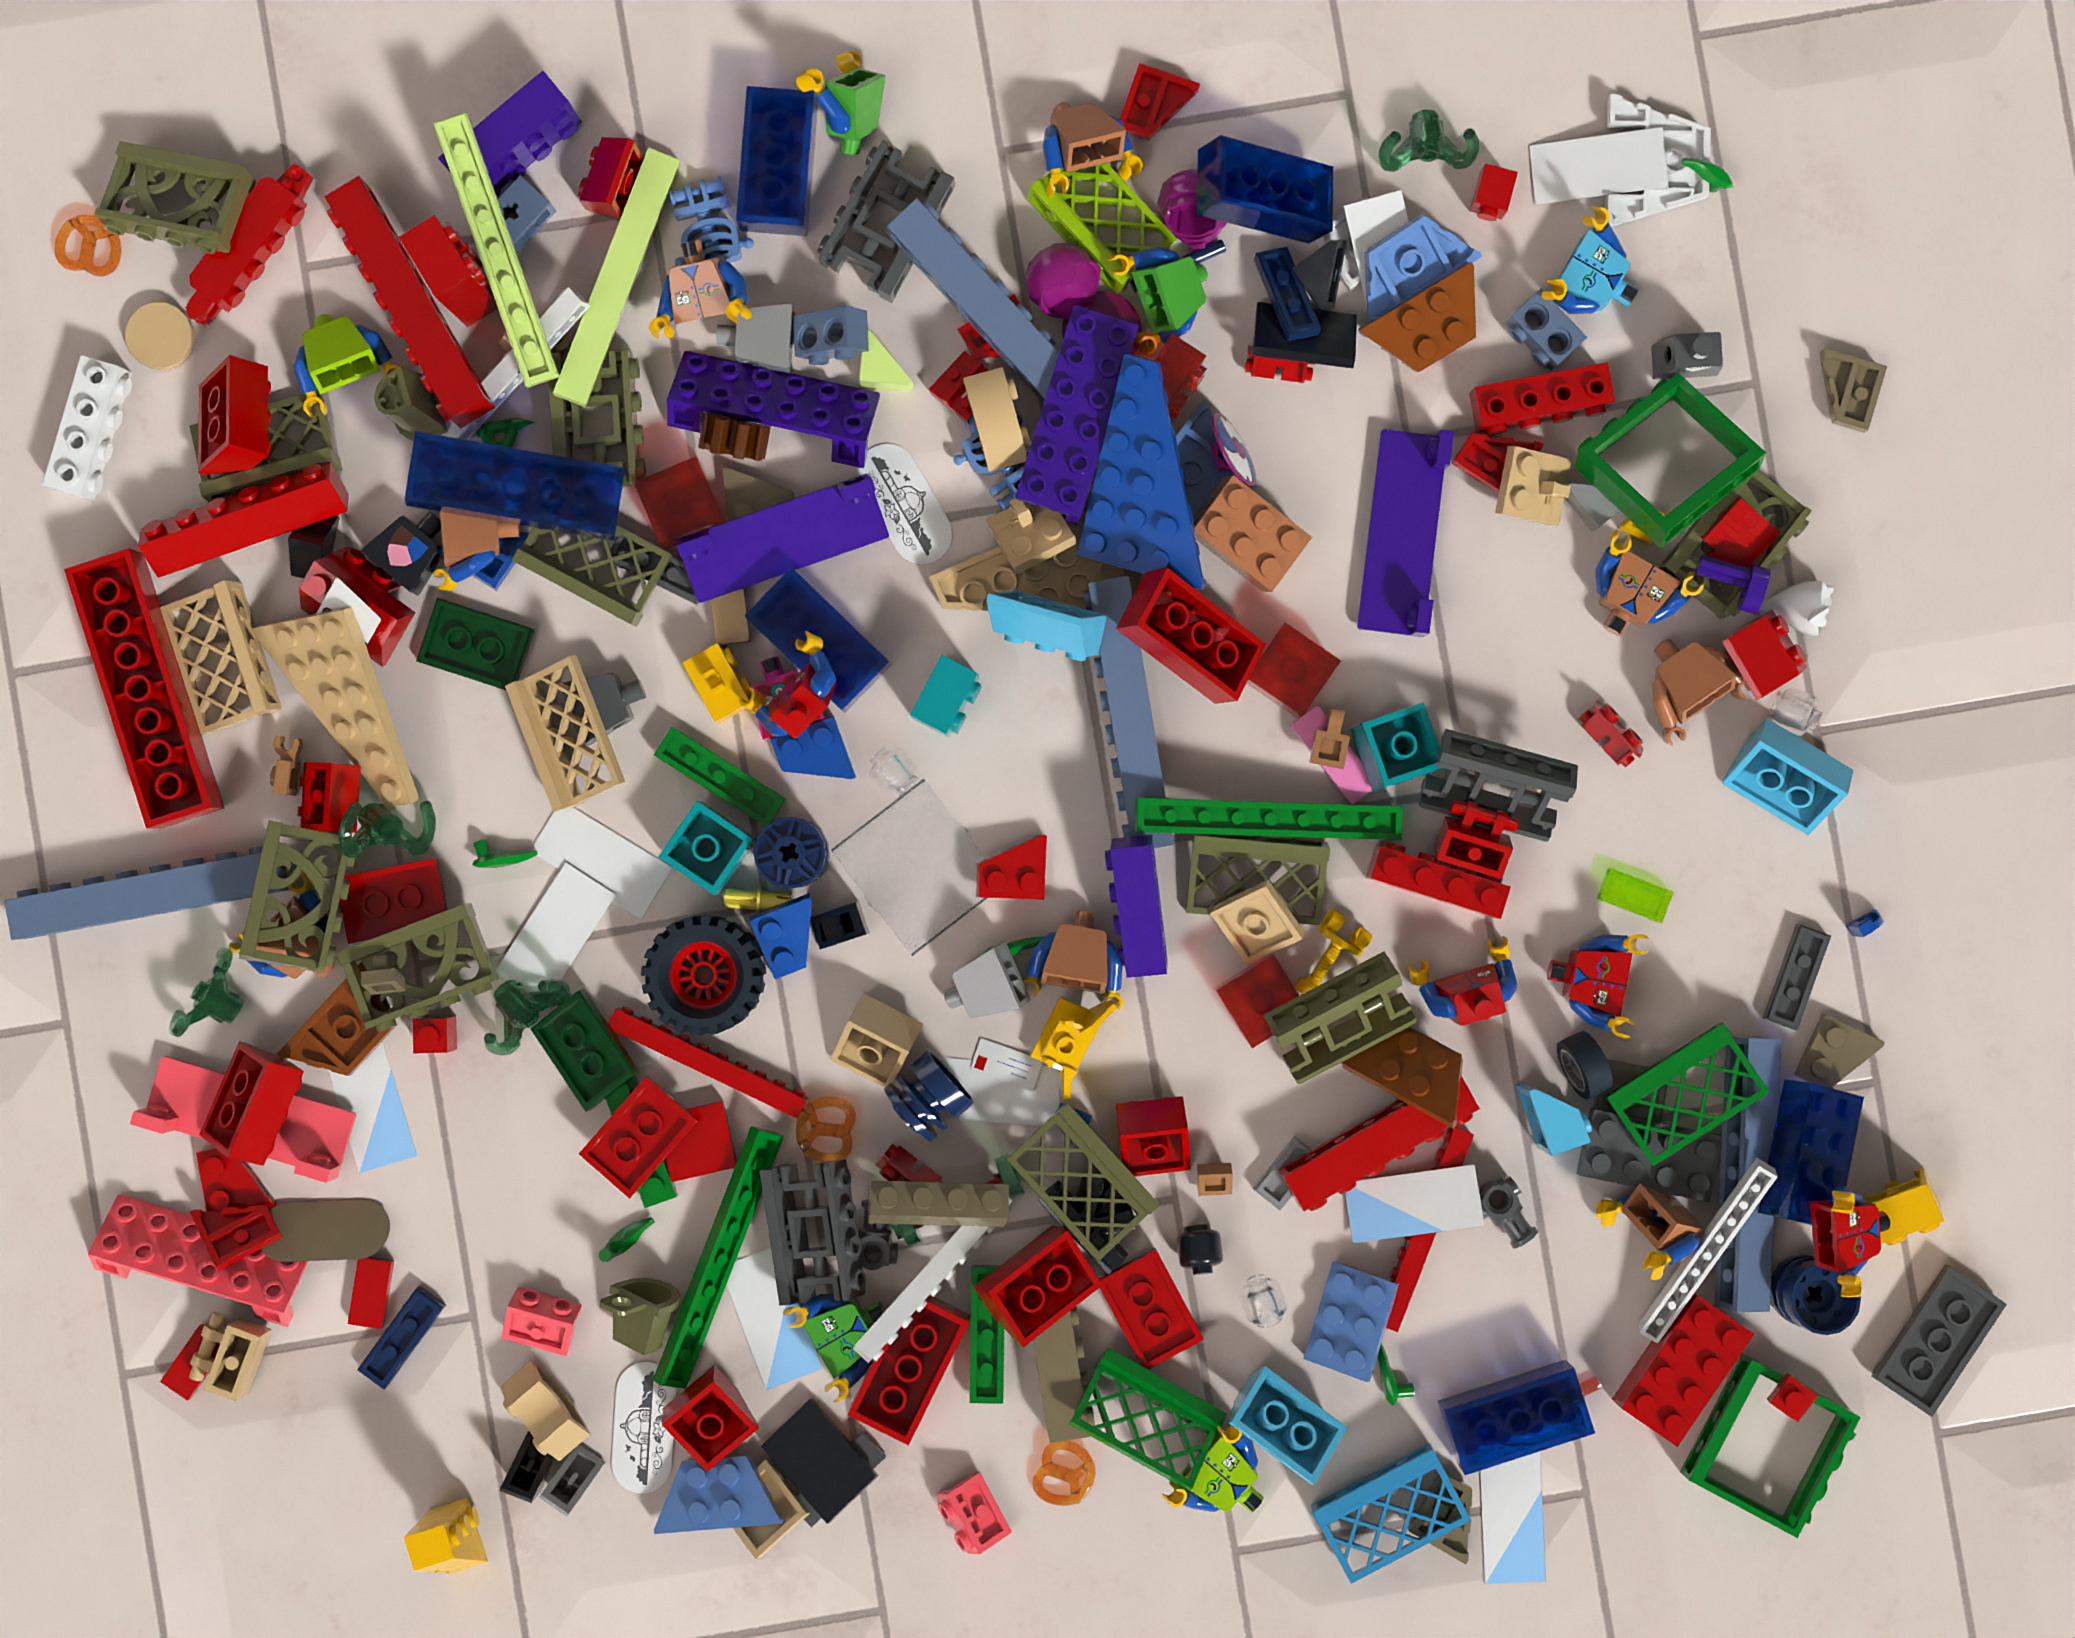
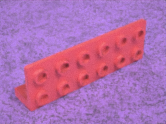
[130,1056,357,1183]
[88,1194,309,1327]

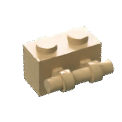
[189,1312,272,1401]

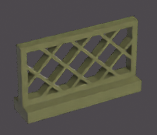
[189,390,343,502]
[512,490,672,627]
[1186,834,1330,925]
[1005,1103,1160,1261]

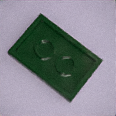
[416,598,535,690]
[530,989,640,1112]

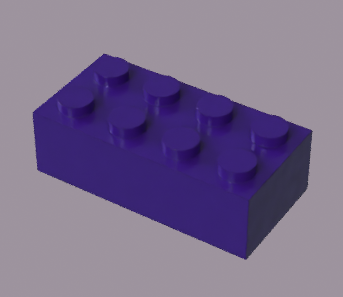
[438,70,582,198]

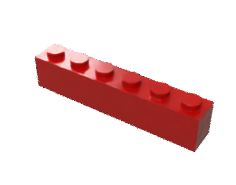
[138,461,349,578]
[1278,1076,1480,1212]

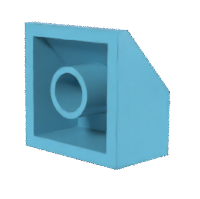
[1515,1083,1592,1156]

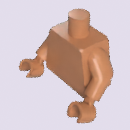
[1652,639,1751,746]

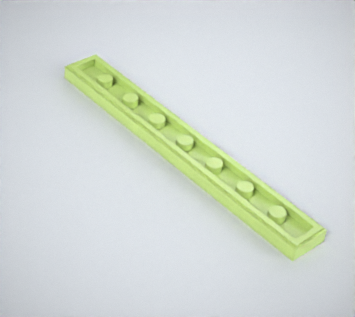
[433,112,560,388]
[553,147,680,407]

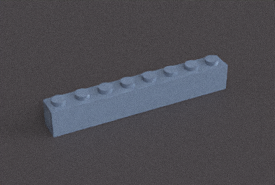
[886,198,1059,404]
[1082,576,1174,848]
[4,846,289,940]
[1715,1036,1782,1313]

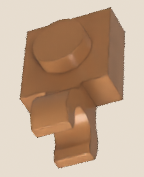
[1309,708,1350,769]
[270,735,303,796]

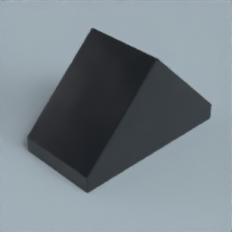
[1293,239,1347,310]
[288,516,340,579]
[810,901,870,950]
[500,1431,554,1503]

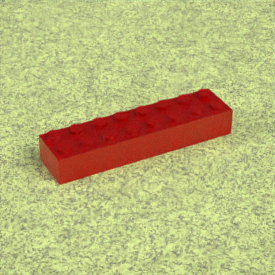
[64,548,225,829]

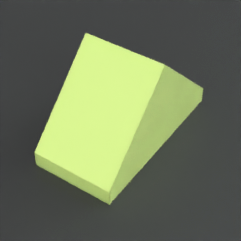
[859,329,914,392]

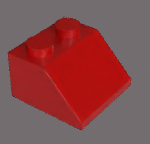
[578,137,644,221]
[1722,609,1807,700]
[1116,1096,1191,1177]
[661,1365,759,1472]

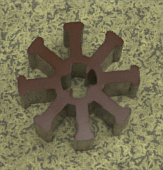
[698,412,771,461]

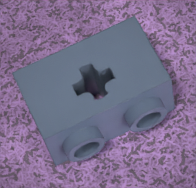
[498,175,556,254]

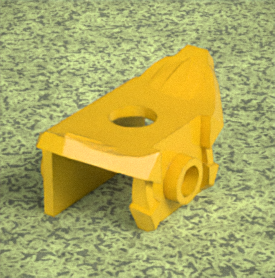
[1030,996,1117,1100]

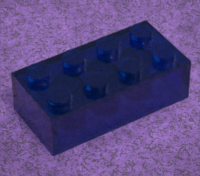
[736,86,818,236]
[1197,135,1333,244]
[744,567,892,713]
[1758,1079,1864,1226]
[1437,1359,1595,1475]

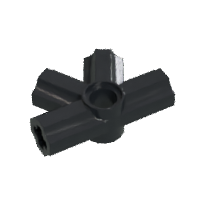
[1037,1177,1136,1275]

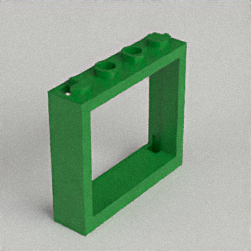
[1574,373,1766,548]
[1680,1353,1861,1538]

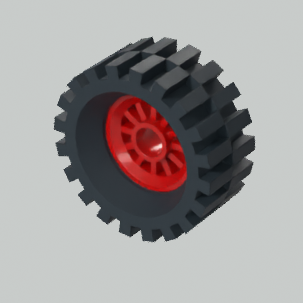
[641,915,766,1036]

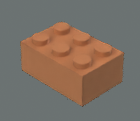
[1193,475,1312,592]

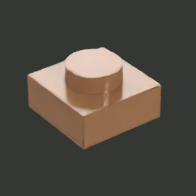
[1197,1162,1233,1196]

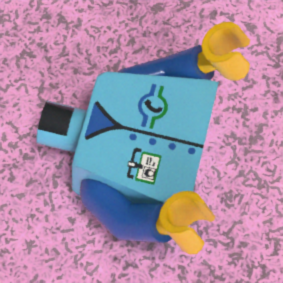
[1541,206,1639,314]

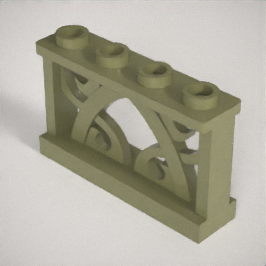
[94,141,256,254]
[1659,471,1812,619]
[239,820,357,974]
[336,903,500,1033]

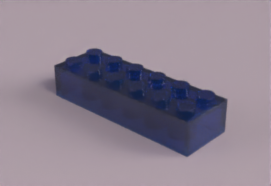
[404,431,625,541]

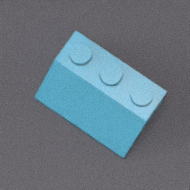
[986,590,1107,661]
[1722,718,1853,835]
[1229,1366,1348,1485]

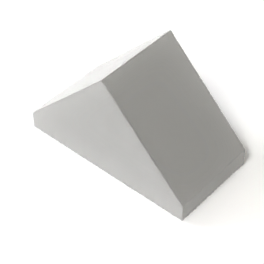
[1565,483,1638,531]
[539,1444,605,1517]

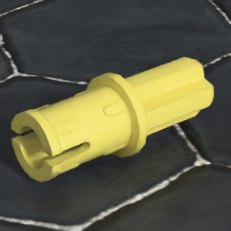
[724,887,792,914]

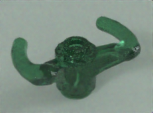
[1378,109,1480,172]
[338,801,436,858]
[169,947,244,1037]
[484,979,571,1056]

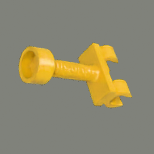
[1294,909,1372,994]

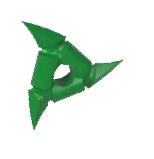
[476,418,535,474]

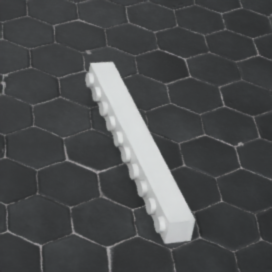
[429,287,591,458]
[1638,1158,1778,1344]
[853,1198,1012,1363]

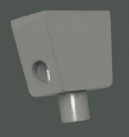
[716,304,795,374]
[944,941,1031,1018]

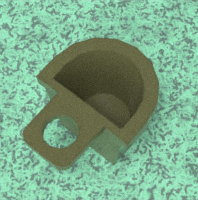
[374,367,448,443]
[600,1278,681,1356]

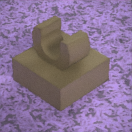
[361,954,405,995]

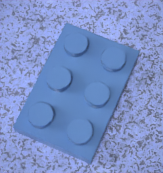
[1303,1261,1399,1382]

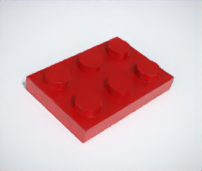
[335,858,448,944]
[578,1076,699,1199]
[1098,1248,1204,1370]

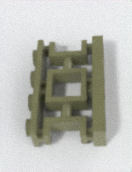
[548,349,646,493]
[1263,951,1417,1084]

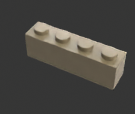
[868,1181,1009,1227]
[1033,1306,1095,1443]

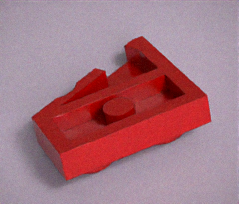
[1451,433,1545,494]

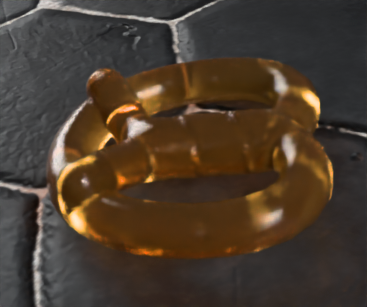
[54,215,121,277]
[795,1096,856,1162]
[1032,1440,1096,1506]

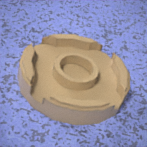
[125,302,195,370]

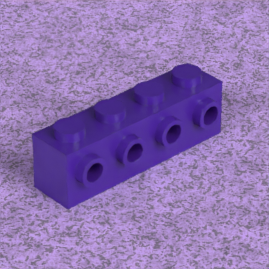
[1105,835,1168,978]

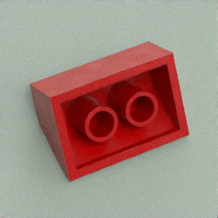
[198,355,271,475]
[299,555,416,667]
[199,1041,304,1166]
[973,1225,1102,1348]

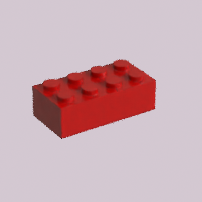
[399,215,498,327]
[1116,568,1266,704]
[1612,1293,1754,1447]
[847,1295,971,1446]

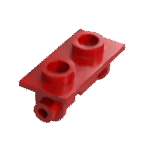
[1245,345,1315,384]
[330,546,402,594]
[1578,700,1644,767]
[875,1144,943,1183]

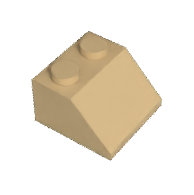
[830,993,923,1088]

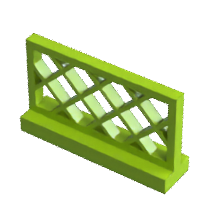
[1026,163,1177,295]

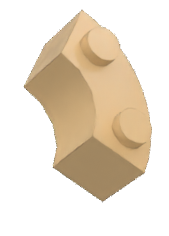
[963,367,1031,472]
[500,1360,590,1461]

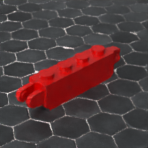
[185,163,314,326]

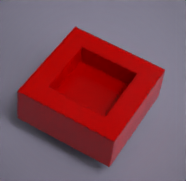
[1767,1372,1818,1422]

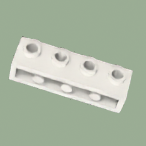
[42,356,132,501]

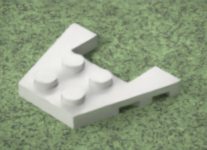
[1605,94,1711,227]

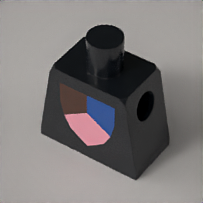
[361,510,442,596]

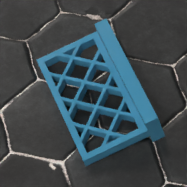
[1311,1443,1472,1584]

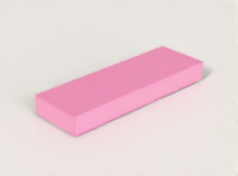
[1290,705,1372,805]

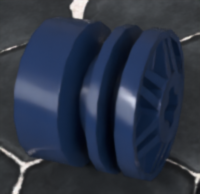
[754,817,830,889]
[884,1050,974,1142]
[1770,1254,1861,1335]

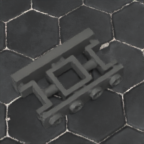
[817,140,955,303]
[1419,729,1578,842]
[760,1159,866,1306]

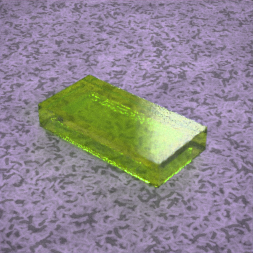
[1596,868,1674,924]

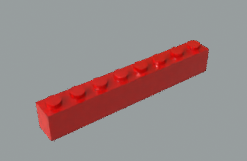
[324,176,495,429]

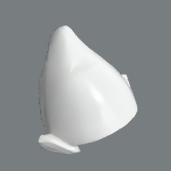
[1759,581,1834,636]

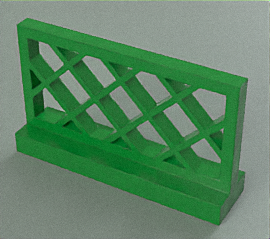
[1605,1022,1770,1166]
[1069,1348,1227,1491]

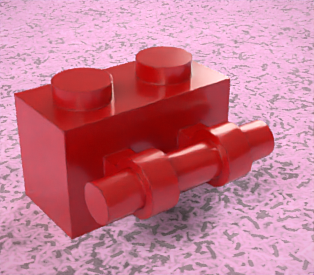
[297,762,361,833]
[1434,799,1519,879]

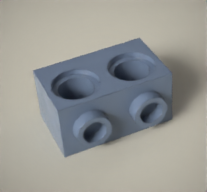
[1505,288,1587,371]
[793,305,869,365]

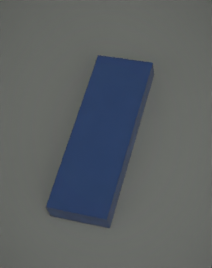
[1254,247,1321,342]
[357,1286,446,1390]

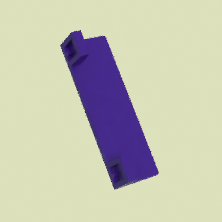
[1015,305,1139,525]
[667,351,880,468]
[1357,429,1454,637]
[675,473,889,603]

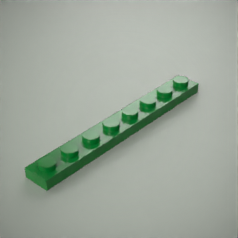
[1134,797,1403,840]
[653,1126,784,1389]

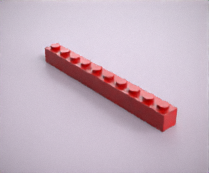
[608,1006,808,1119]
[1386,1126,1474,1332]

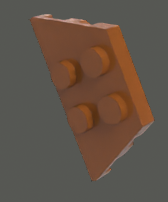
[1357,262,1476,372]
[277,962,396,1076]
[1341,1027,1463,1129]

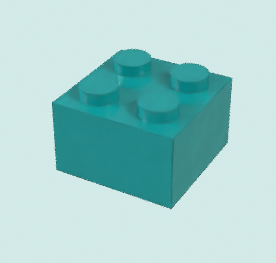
[910,654,982,738]
[1350,702,1442,793]
[658,800,756,895]

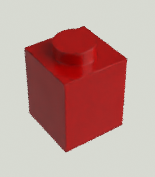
[1469,163,1518,221]
[412,1016,457,1054]

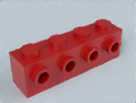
[1469,362,1615,436]
[1365,842,1511,919]

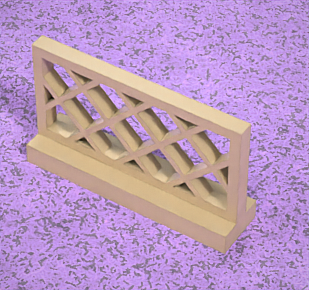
[160,580,282,735]
[505,655,625,812]

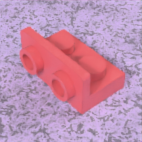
[501,1287,582,1356]
[936,1472,1012,1555]

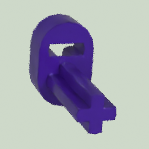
[1695,555,1771,615]

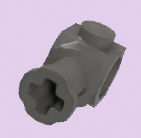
[1479,1176,1538,1249]
[858,1200,898,1270]

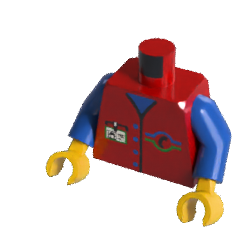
[739,631,838,739]
[1547,934,1649,1039]
[1409,936,1517,1026]
[1810,1186,1890,1297]

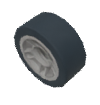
[1557,1031,1613,1100]

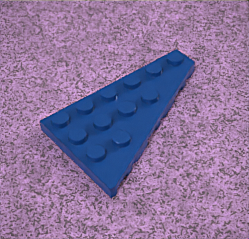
[1077,354,1206,590]

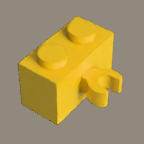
[682,643,752,724]

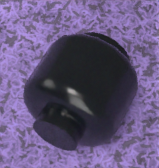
[1177,1224,1223,1275]

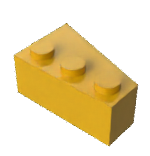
[1862,1167,1944,1245]
[404,1498,488,1574]

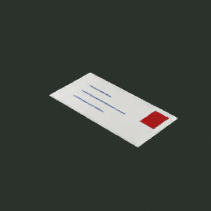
[970,1038,1043,1092]

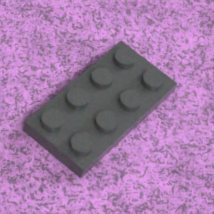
[1576,1108,1722,1202]
[1871,1264,2007,1417]

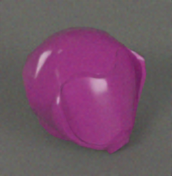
[1157,169,1233,249]
[1024,242,1101,319]

